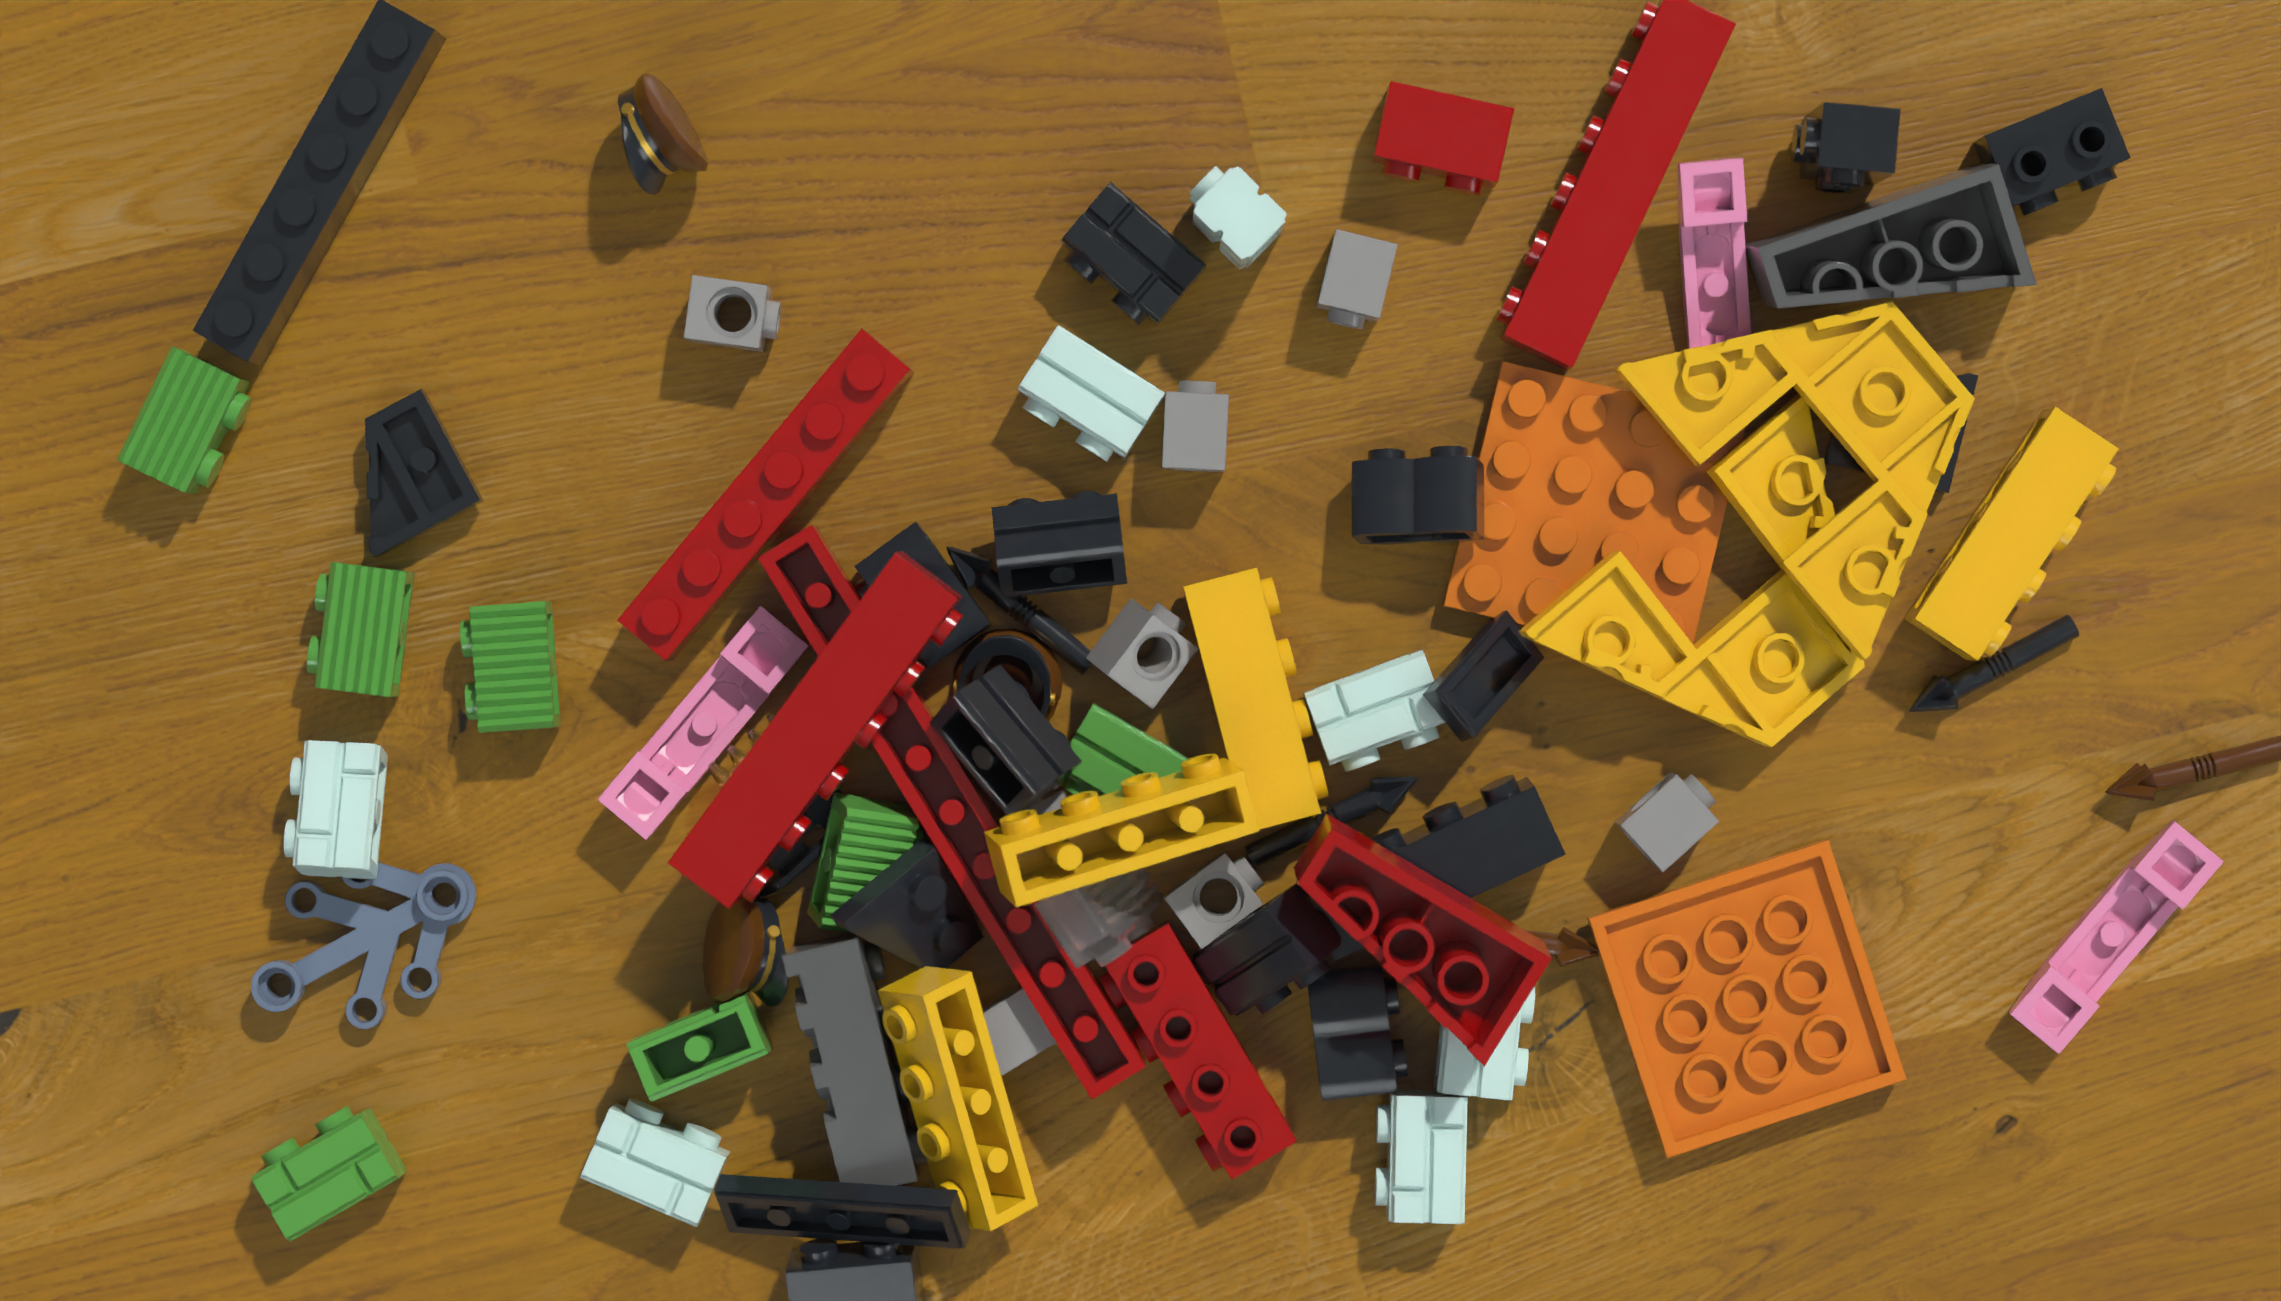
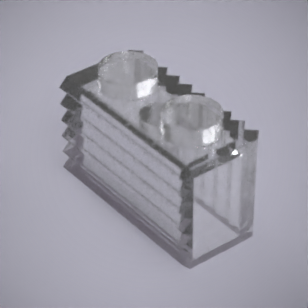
[1034,868,1164,968]

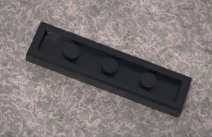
[714,1174,971,1249]

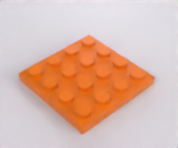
[1442,361,1746,644]
[1587,839,1907,1158]

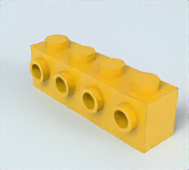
[1904,407,2119,661]
[1183,568,1329,829]
[984,754,1260,907]
[877,966,1038,1232]

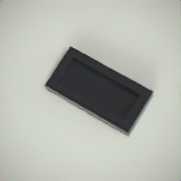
[1422,610,1545,742]

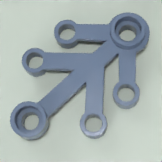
[251,860,477,1029]

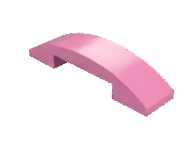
[1678,157,1751,349]
[598,606,809,840]
[2009,820,2224,1054]

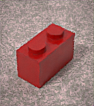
[1371,81,1514,196]

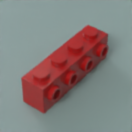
[1099,920,1297,1180]

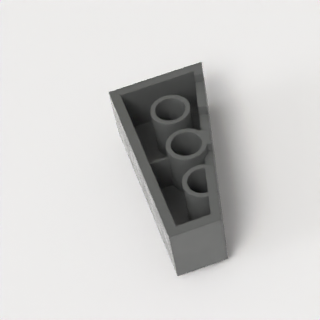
[1745,163,2037,308]
[782,933,927,1186]

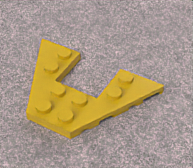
[1614,302,1975,660]
[1518,393,1865,747]

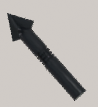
[946,547,1092,675]
[1909,615,2079,712]
[1244,777,1418,869]

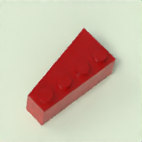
[1294,814,1552,1067]

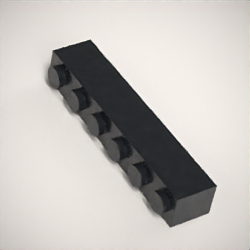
[192,0,446,366]

